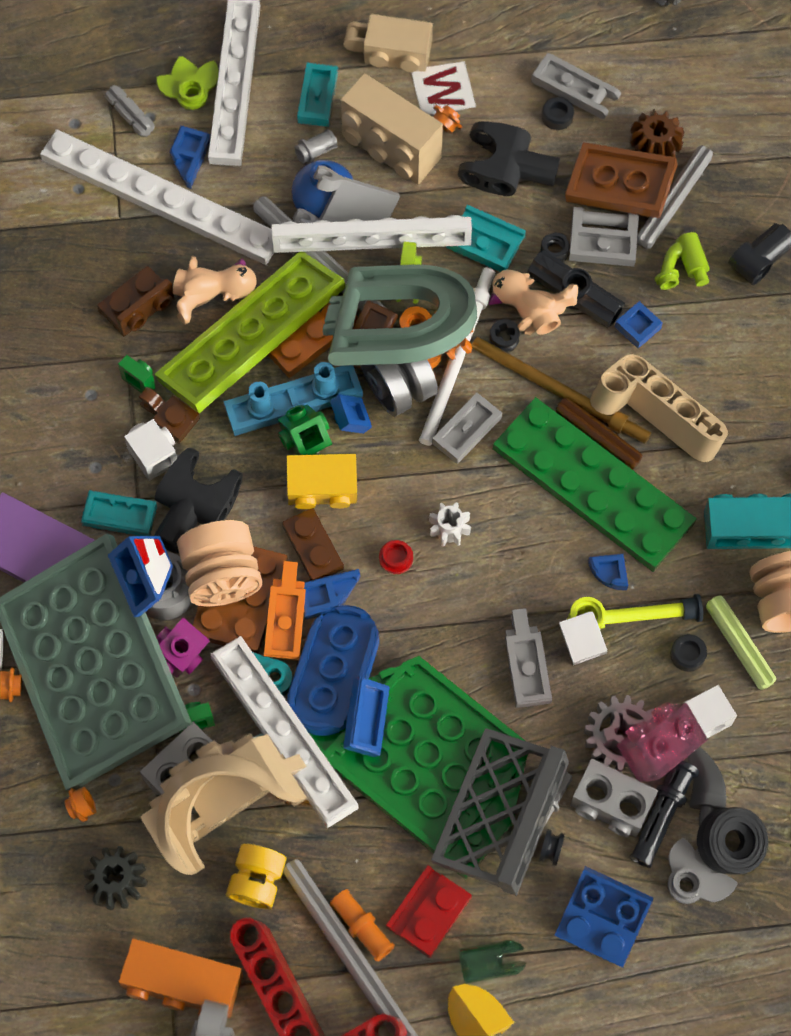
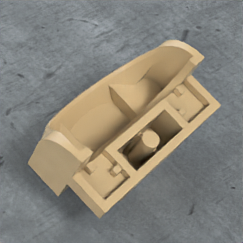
[140,734,307,875]

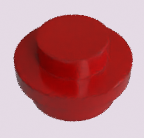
[379,540,414,574]

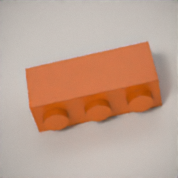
[119,938,243,1019]

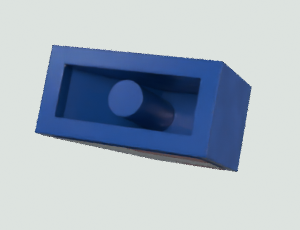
[108,536,173,617]

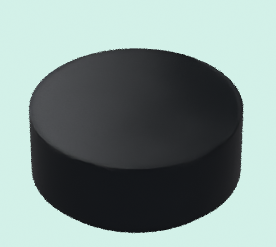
[542,97,574,130]
[670,634,707,672]

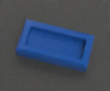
[343,677,390,757]

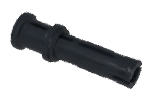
[629,758,700,868]

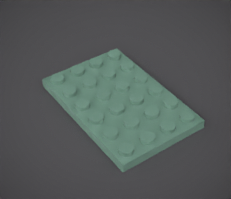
[0,533,192,791]

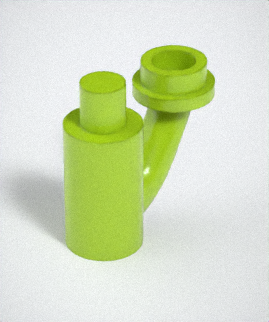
[655,232,710,290]

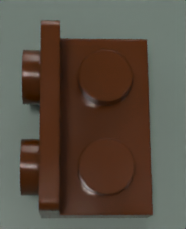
[97,266,175,337]

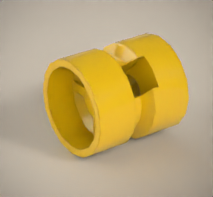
[226,844,286,910]

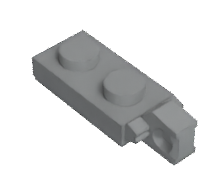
[505,608,552,708]

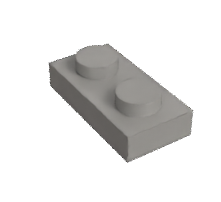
[432,393,502,464]

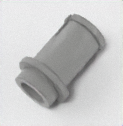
[295,129,338,164]

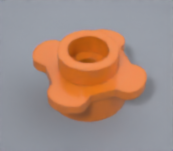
[433,105,463,134]

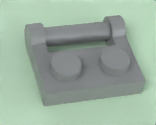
[569,207,639,267]

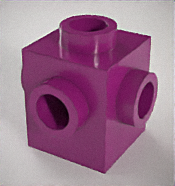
[156,618,210,678]

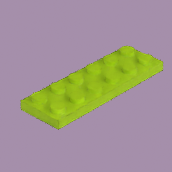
[155,252,346,413]

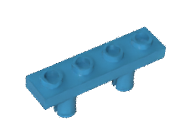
[223,362,363,436]

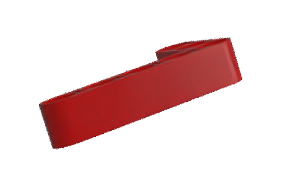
[230,918,407,1036]

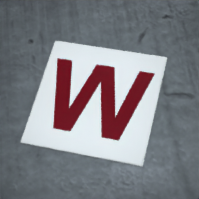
[411,61,476,115]

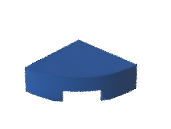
[588,554,628,590]

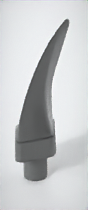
[679,738,727,826]

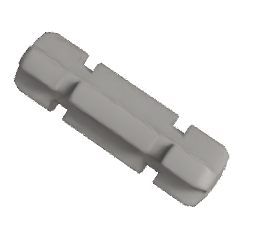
[105,85,155,137]

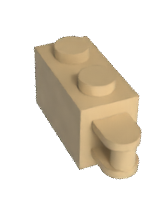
[344,14,433,72]

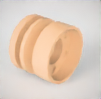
[177,520,262,607]
[749,551,791,633]

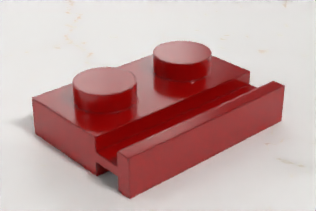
[386,865,472,958]

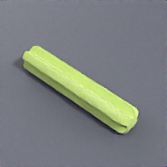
[706,595,776,690]

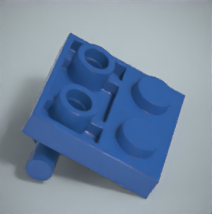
[554,866,654,968]

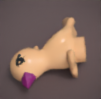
[173,256,257,325]
[489,269,578,335]

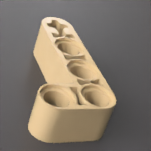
[590,354,728,462]

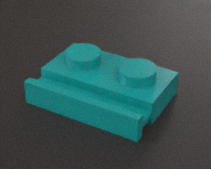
[446,205,526,272]

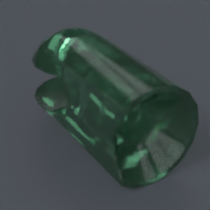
[459,940,527,984]

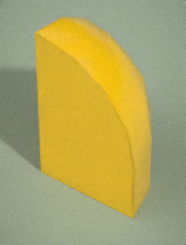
[448,984,514,1036]

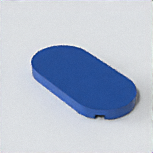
[287,605,380,736]

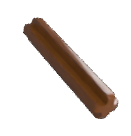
[555,398,642,470]

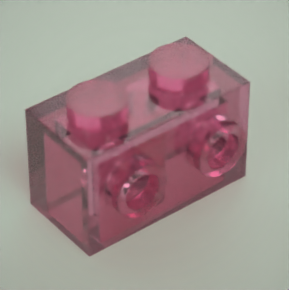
[617,702,708,782]

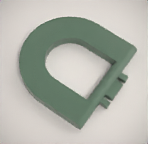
[322,265,477,366]

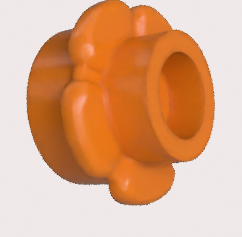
[0,667,22,702]
[65,787,96,822]

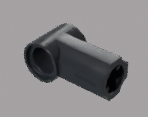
[728,223,791,285]

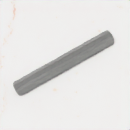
[637,145,713,249]

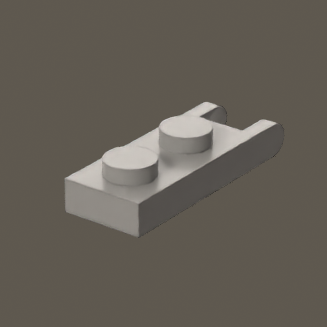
[531,53,621,119]

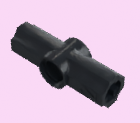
[527,250,625,328]

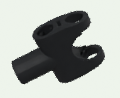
[458,121,560,196]
[154,447,243,553]

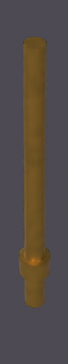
[472,336,652,444]

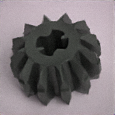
[83,846,147,911]

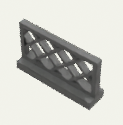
[431,728,569,896]

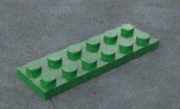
[493,397,697,572]

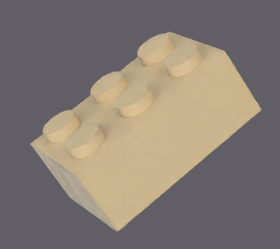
[341,73,443,185]

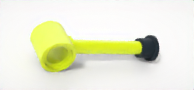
[567,594,703,630]

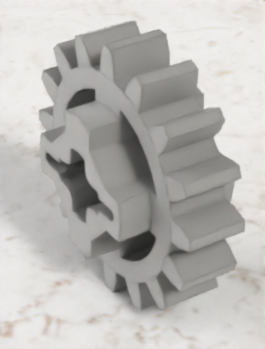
[584,695,663,774]

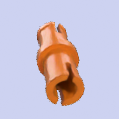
[329,889,395,962]

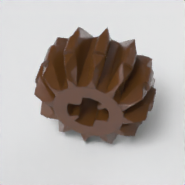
[629,109,684,157]

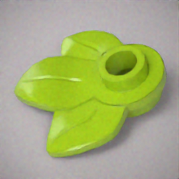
[157,56,219,110]

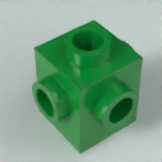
[277,404,332,455]

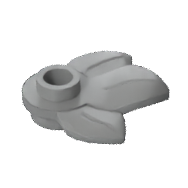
[668,838,737,904]

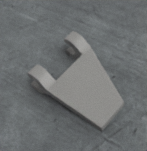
[293,165,400,223]

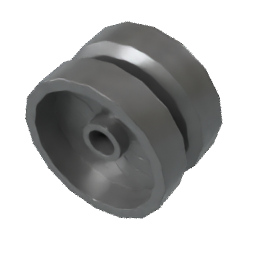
[361,359,438,417]

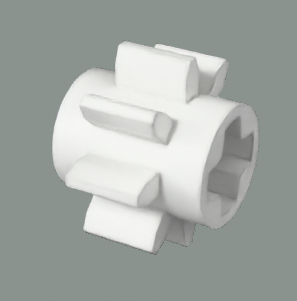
[429,502,471,546]

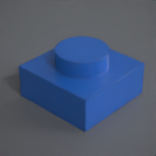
[615,301,663,349]
[330,394,372,434]

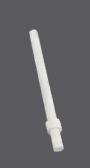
[419,267,495,446]

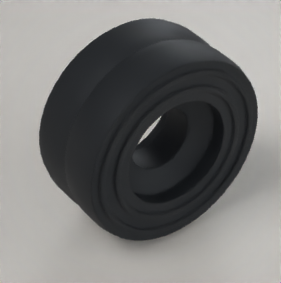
[697,807,768,875]

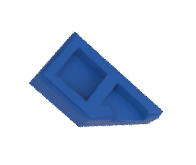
[170,125,211,188]
[304,569,360,620]

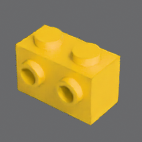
[287,454,357,509]

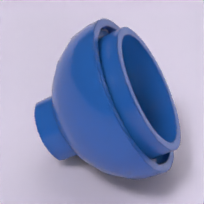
[291,160,354,218]

